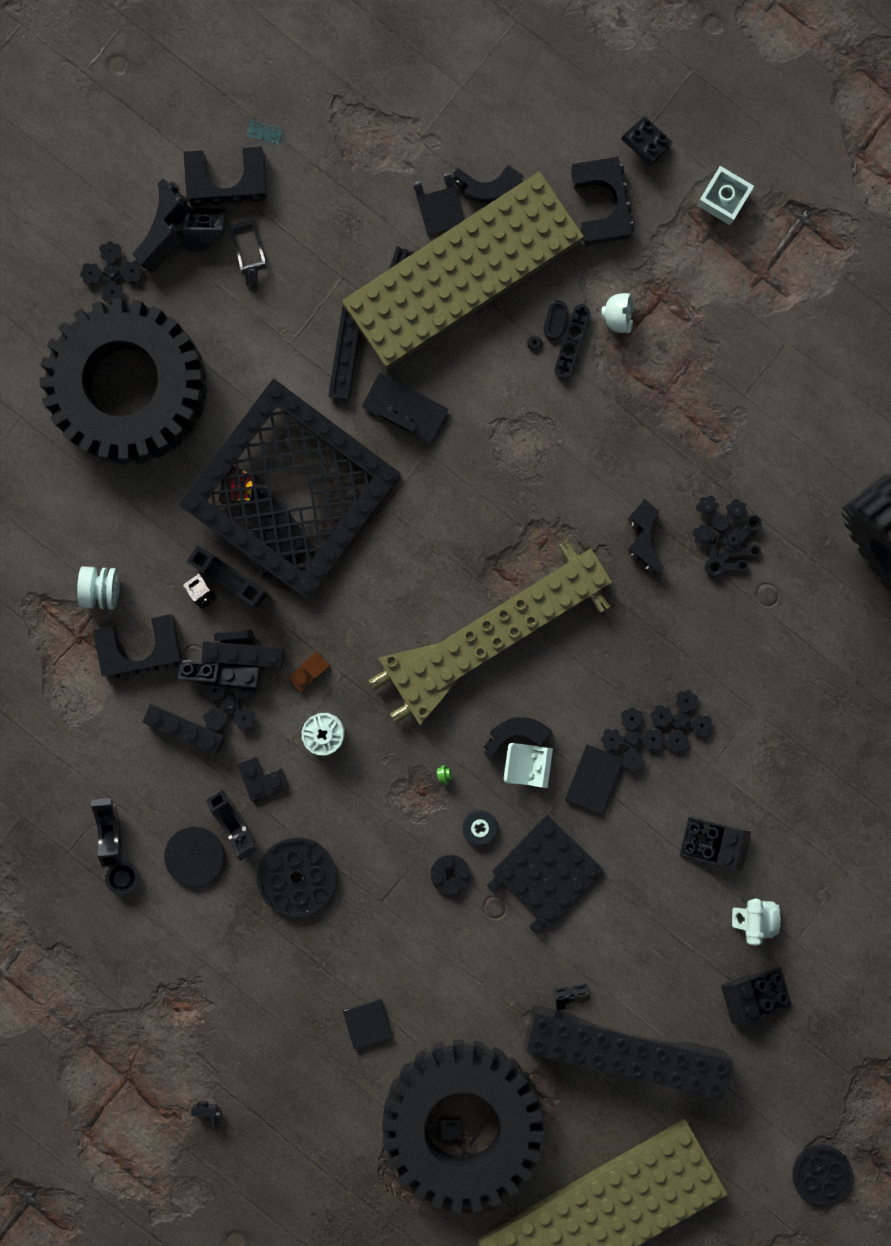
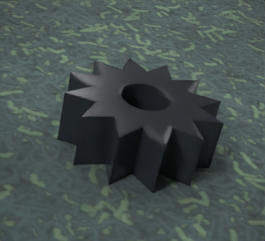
[526,335,542,350]

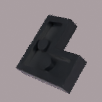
[237,757,289,801]

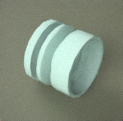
[77,566,120,610]
[302,713,345,755]

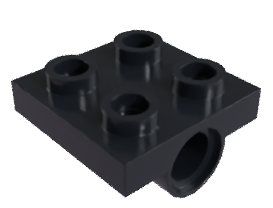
[621,116,673,166]

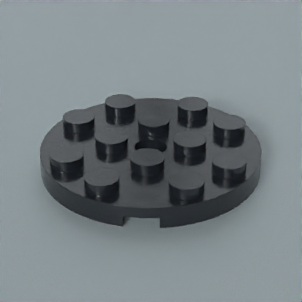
[257,837,337,917]

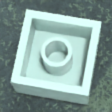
[697,166,754,225]

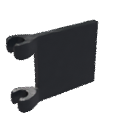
[414,173,464,235]

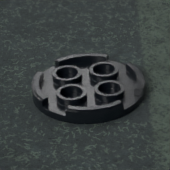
[164,826,224,886]
[792,1144,853,1206]

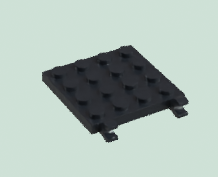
[487,814,604,933]

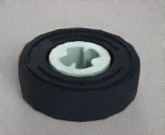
[462,810,498,846]

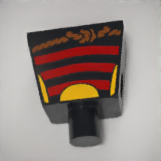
[218,466,267,503]

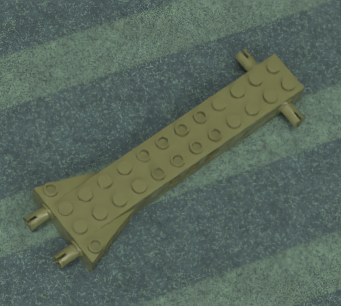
[369,540,612,725]

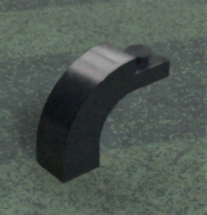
[453,165,524,204]
[483,717,552,758]
[206,790,257,861]
[91,798,122,868]

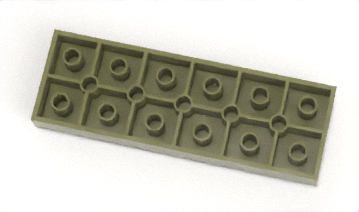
[342,171,584,371]
[478,1119,728,1246]

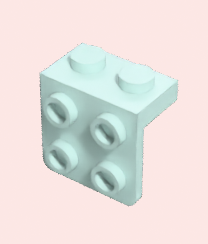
[504,743,553,788]

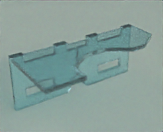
[246,118,282,143]

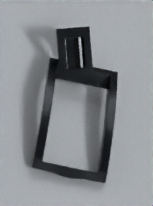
[229,219,267,287]

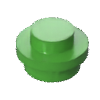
[437,765,453,785]

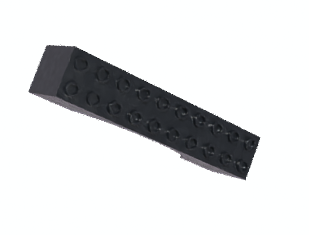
[524,1004,733,1100]

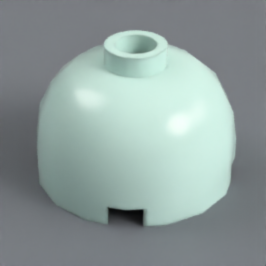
[602,293,634,333]

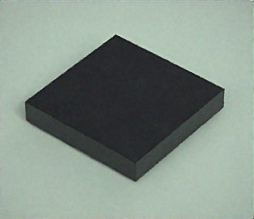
[343,999,392,1049]

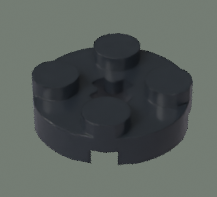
[431,854,470,895]

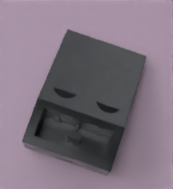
[680,816,751,870]
[721,967,792,1025]

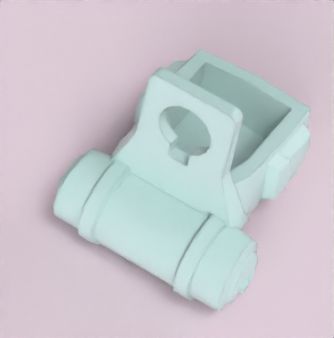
[732,899,781,946]

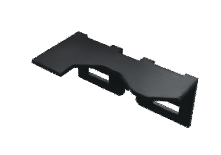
[554,984,590,1010]

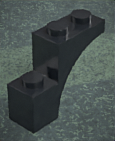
[627,499,664,574]

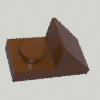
[288,651,330,692]

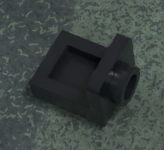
[191,1101,221,1129]

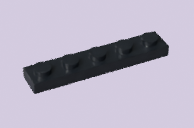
[328,306,359,400]

